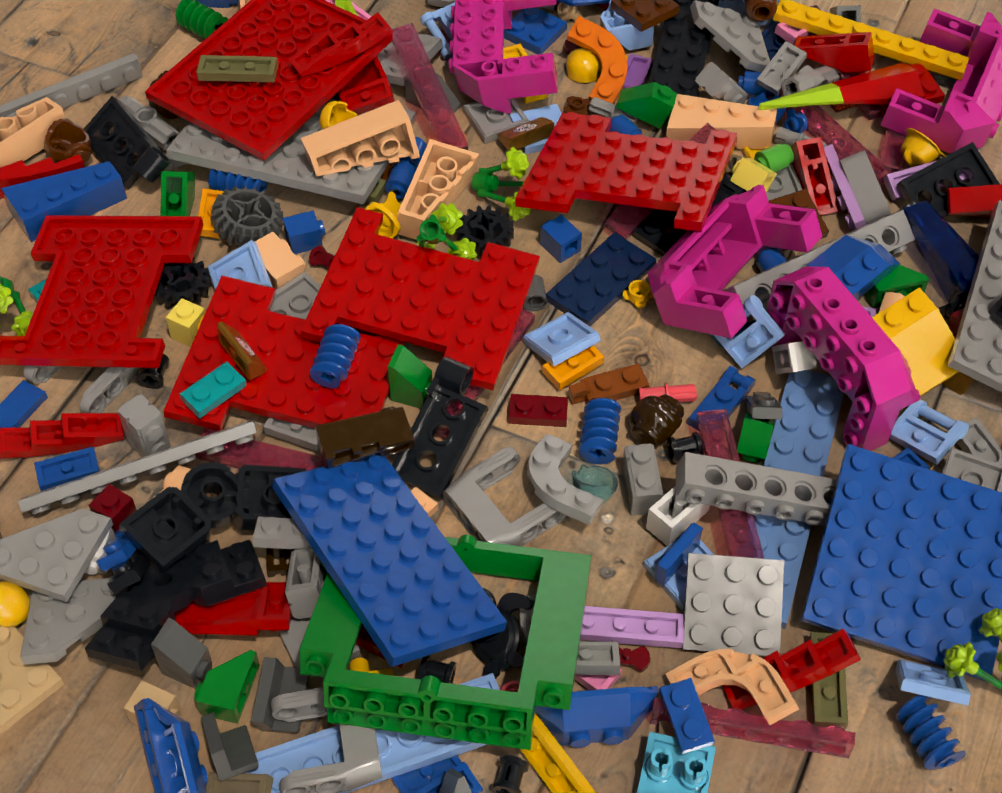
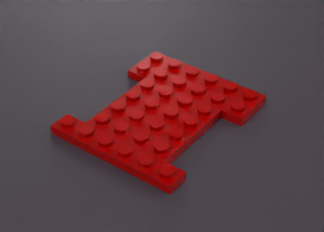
[516,112,737,232]
[301,207,540,391]
[0,215,204,368]
[163,275,406,431]

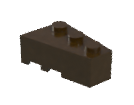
[315,406,415,469]

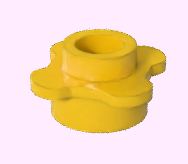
[622,280,654,308]

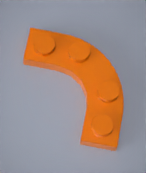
[567,16,627,104]

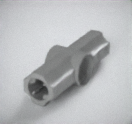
[781,65,840,96]
[118,95,180,150]

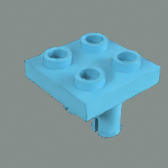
[637,731,716,793]

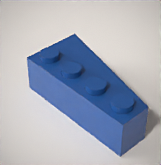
[1,161,127,242]

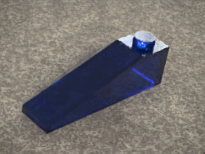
[902,200,979,303]

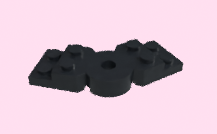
[119,462,306,572]
[85,539,267,672]

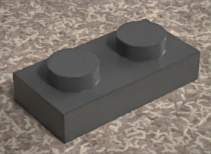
[745,392,783,420]

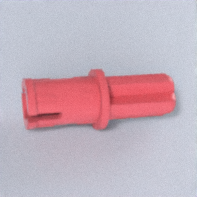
[639,383,697,402]

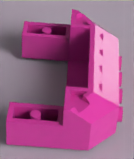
[449,0,558,114]
[880,8,1002,154]
[647,185,822,339]
[766,266,921,451]

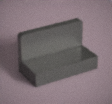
[251,657,310,734]
[201,712,259,781]

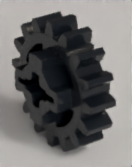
[457,205,514,257]
[154,257,211,308]

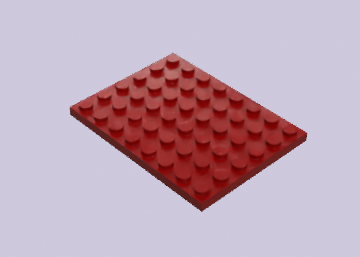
[145,0,393,161]

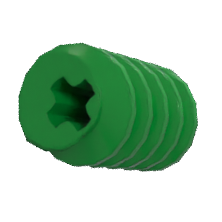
[175,0,228,39]

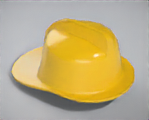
[900,128,946,167]

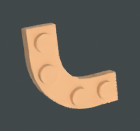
[666,649,799,725]

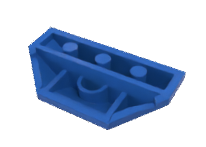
[807,235,900,300]
[535,686,659,748]
[134,698,208,793]

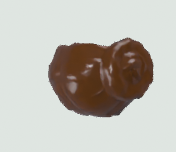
[44,119,92,164]

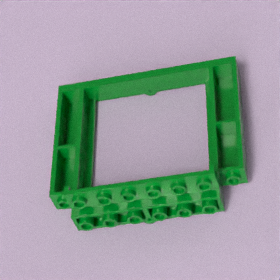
[300,535,592,750]

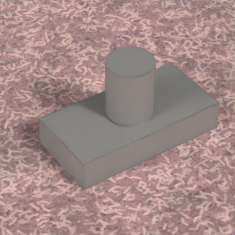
[757,41,807,96]

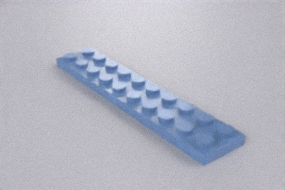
[739,370,844,629]

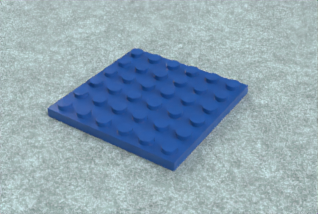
[800,444,1002,682]

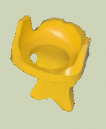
[365,191,401,238]

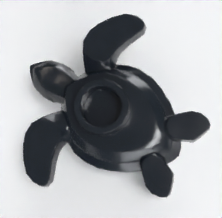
[471,588,532,679]

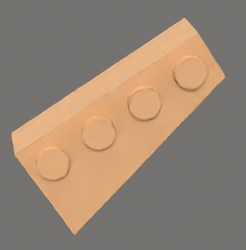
[666,94,777,149]
[0,97,66,168]
[300,100,420,176]
[397,139,479,240]

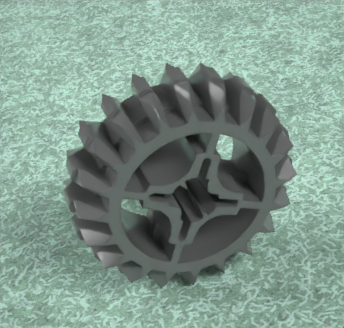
[210,185,283,248]

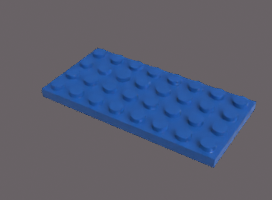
[272,455,507,667]

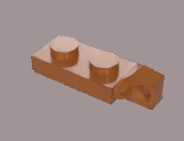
[568,363,649,405]

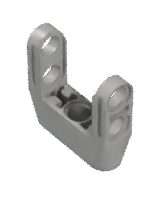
[24,366,139,413]
[443,447,566,546]
[271,687,382,793]

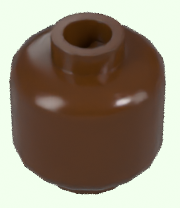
[744,0,778,22]

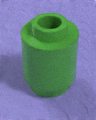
[754,143,794,172]

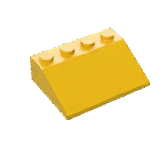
[872,287,959,396]

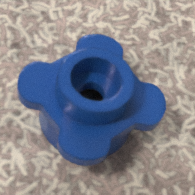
[783,109,808,134]

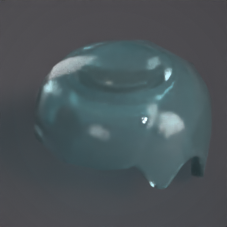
[572,465,618,502]

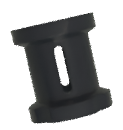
[138,353,170,389]
[667,432,704,464]
[417,655,457,684]
[491,755,529,793]

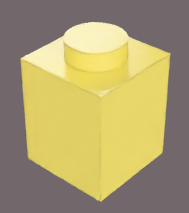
[730,157,777,193]
[165,298,206,347]

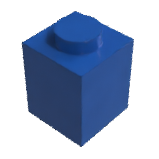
[282,210,326,254]
[540,214,582,263]

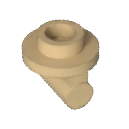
[557,2,583,22]

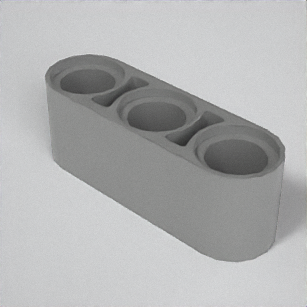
[840,150,891,225]

